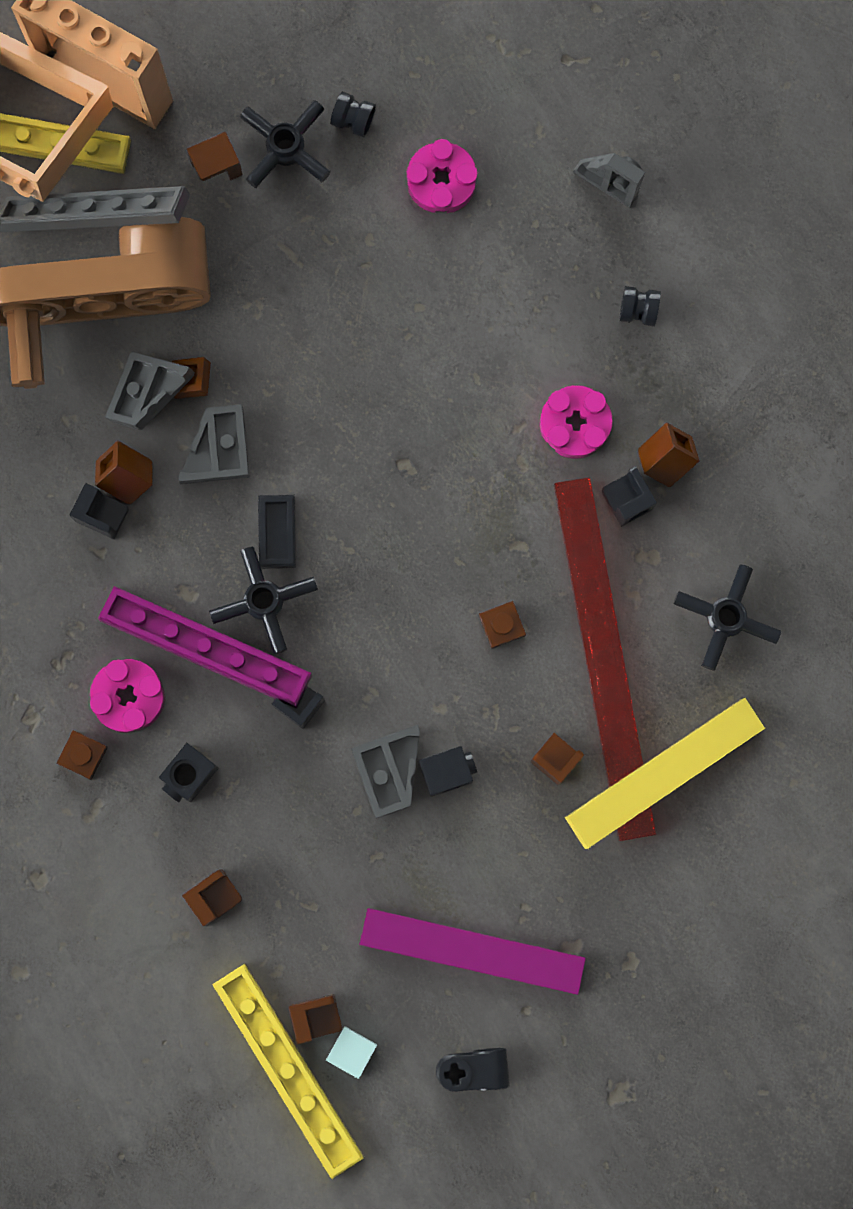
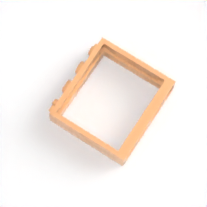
[11,0,173,129]
[0,32,113,202]

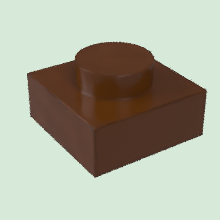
[172,357,211,399]
[478,601,526,649]
[57,730,108,780]

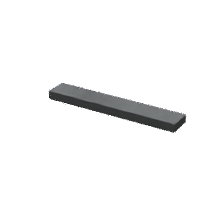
[0,186,190,232]

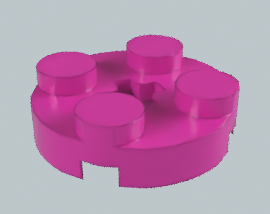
[407,139,477,213]
[540,385,612,459]
[90,659,165,733]

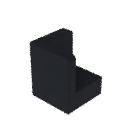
[602,466,657,527]
[70,483,129,539]
[272,686,325,729]

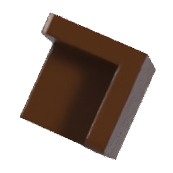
[187,132,243,181]
[638,422,700,487]
[95,441,152,504]
[530,733,585,785]
[182,869,242,927]
[289,994,342,1044]

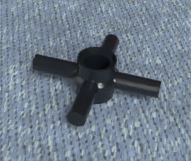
[240,100,330,188]
[209,546,318,654]
[674,564,781,671]

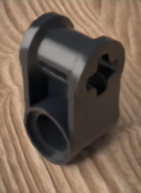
[436,1048,510,1092]

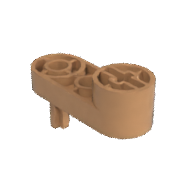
[0,217,211,389]

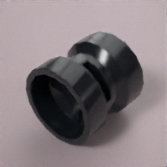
[330,91,376,137]
[619,286,661,327]

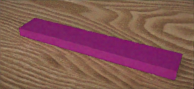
[98,586,312,708]
[359,908,586,995]

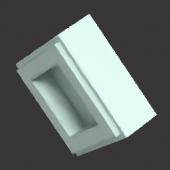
[326,1026,377,1079]

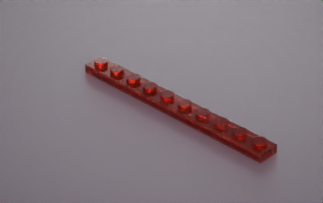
[554,477,656,841]

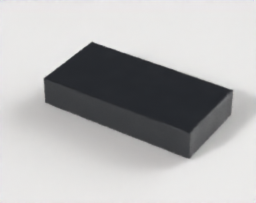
[258,495,296,569]

